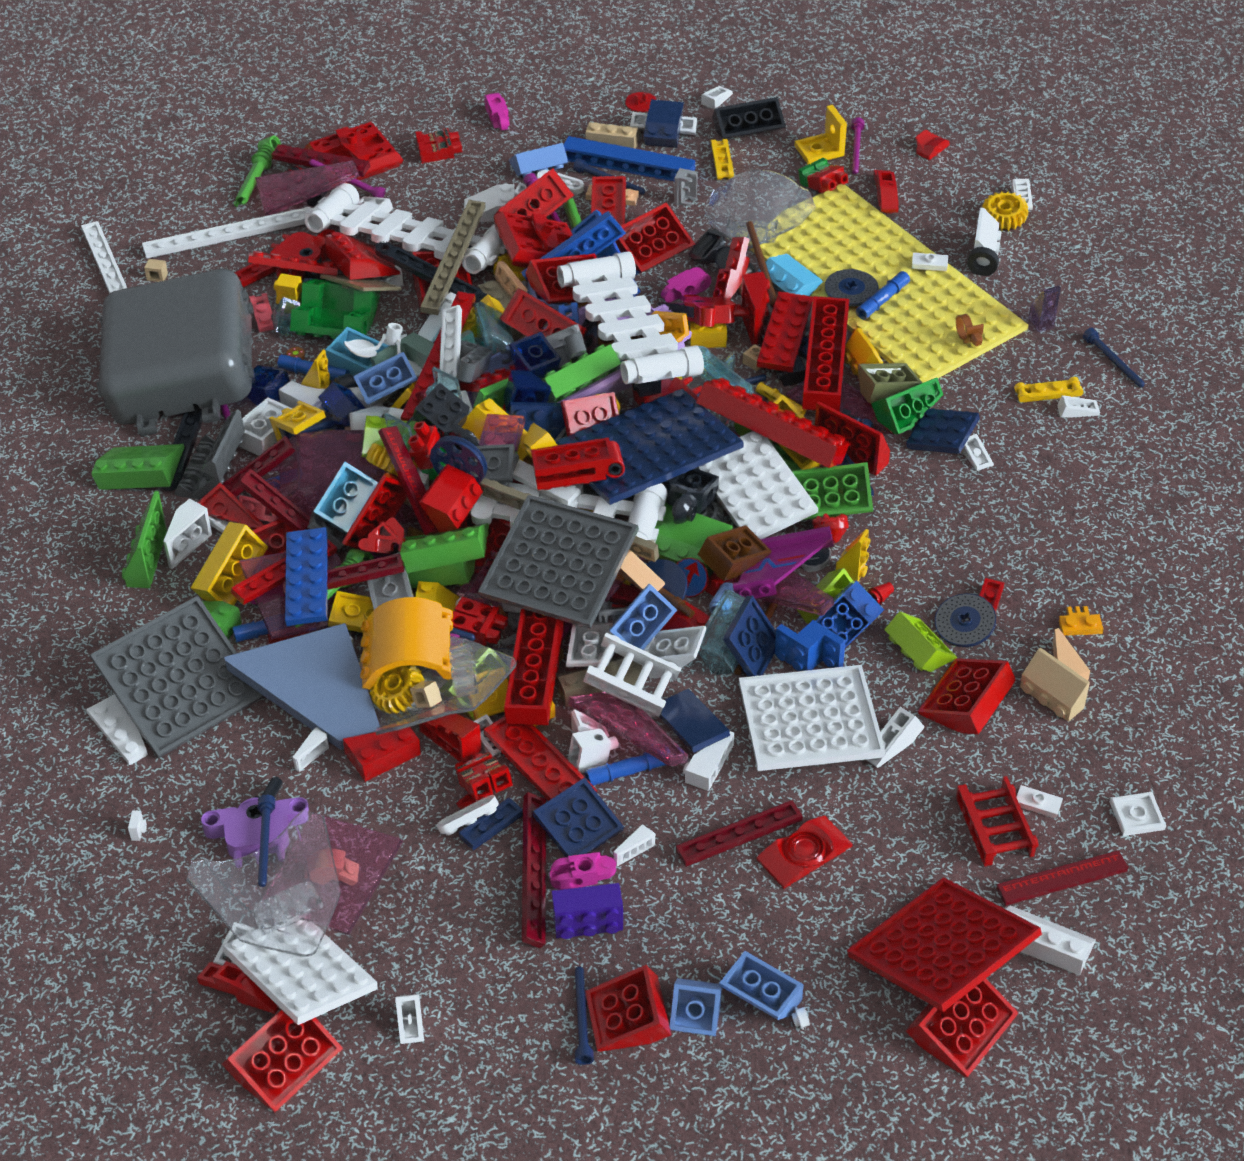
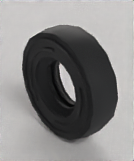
[967,247,999,276]

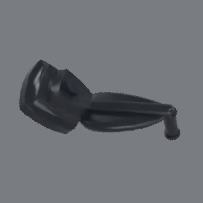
[688,229,756,274]

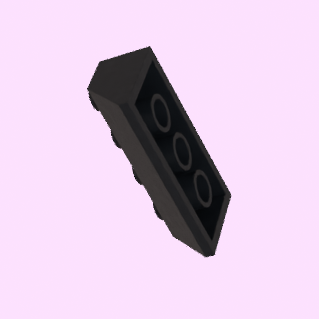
[712,97,786,139]

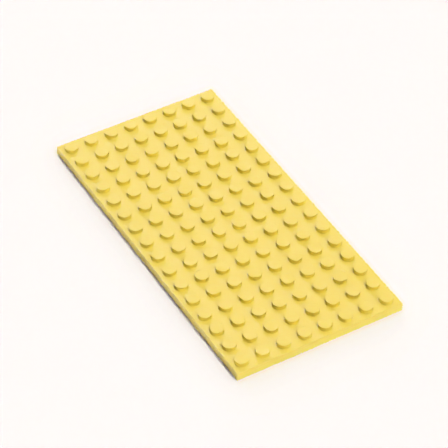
[737,184,1028,383]

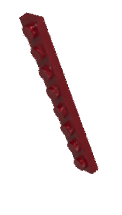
[521,792,546,948]

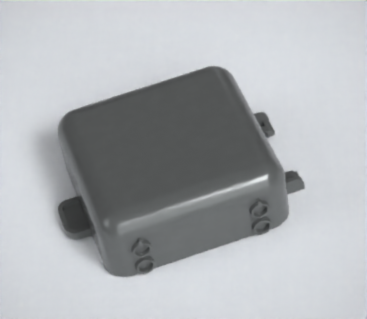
[96,268,254,436]

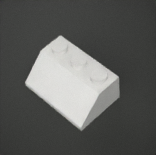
[974,208,1002,266]

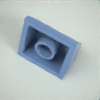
[670,978,723,1036]

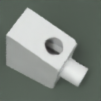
[567,729,619,774]

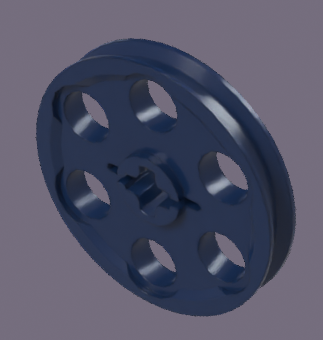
[430,436,487,484]

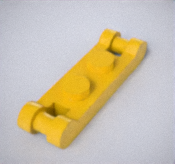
[711,139,734,180]
[1014,377,1084,402]

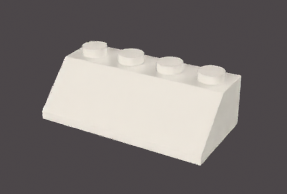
[1006,905,1096,976]

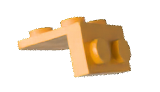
[651,311,689,342]

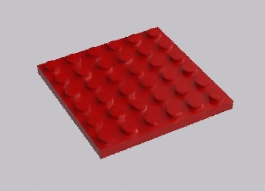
[847,877,1042,1012]

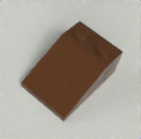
[697,525,772,581]

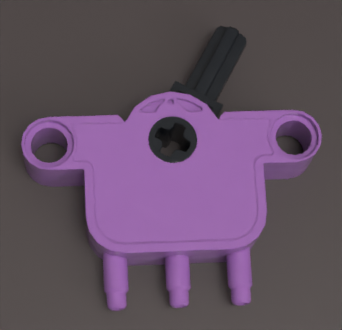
[201,776,310,870]

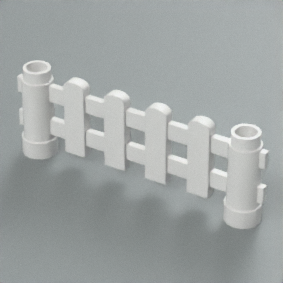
[305,183,507,274]
[557,251,704,384]
[468,457,668,556]

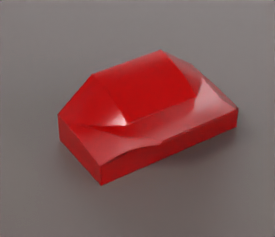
[915,129,950,160]

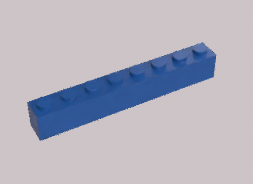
[564,136,695,182]

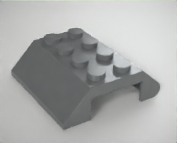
[175,409,245,499]

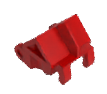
[358,517,406,554]

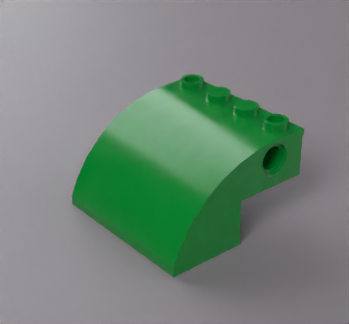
[290,279,380,339]

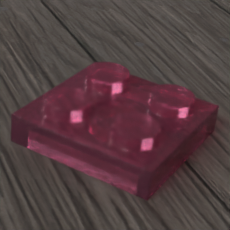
[479,414,526,452]

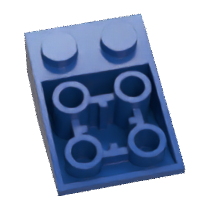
[815,580,884,648]

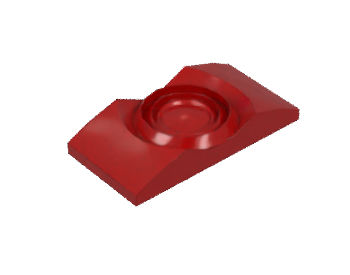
[756,816,853,889]

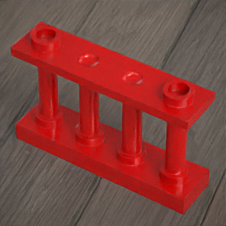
[956,776,1038,867]

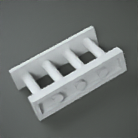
[583,633,682,717]

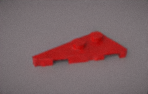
[197,482,264,530]

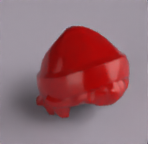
[812,513,849,543]

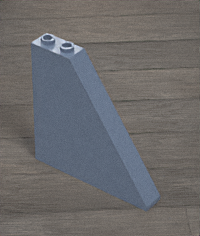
[224,623,381,750]

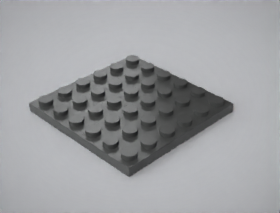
[478,494,639,629]
[90,595,265,758]

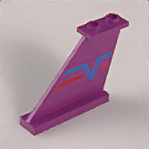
[733,526,834,602]

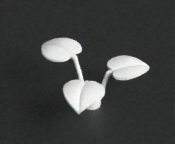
[344,323,422,377]

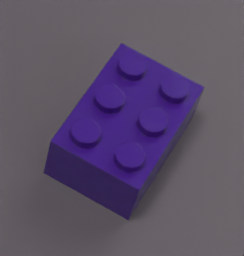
[552,883,623,939]

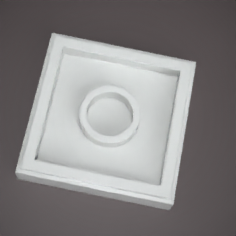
[1110,792,1166,836]

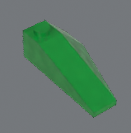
[871,377,943,435]

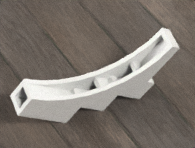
[279,381,398,417]

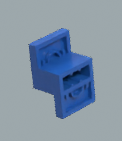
[775,620,846,671]

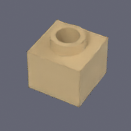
[144,259,168,282]
[743,344,761,371]
[410,681,442,708]

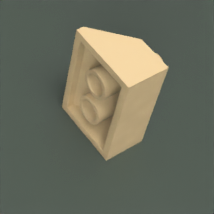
[586,122,641,149]
[1020,648,1090,722]

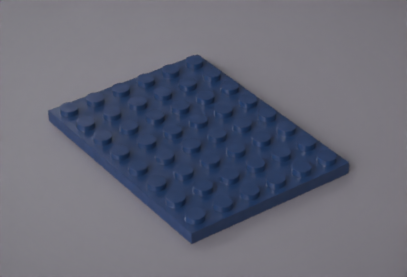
[555,389,744,505]

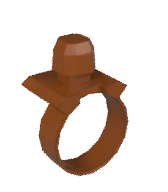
[956,314,984,346]

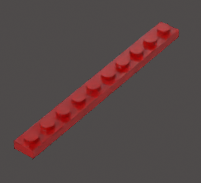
[401,291,476,422]

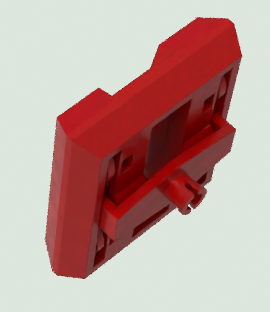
[304,121,403,188]
[493,211,572,268]

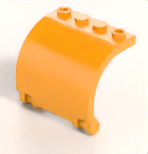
[360,597,454,690]

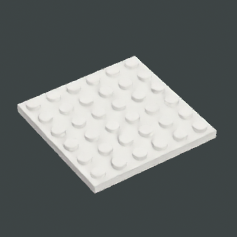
[739,665,885,771]

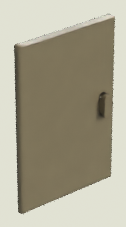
[320,274,402,291]

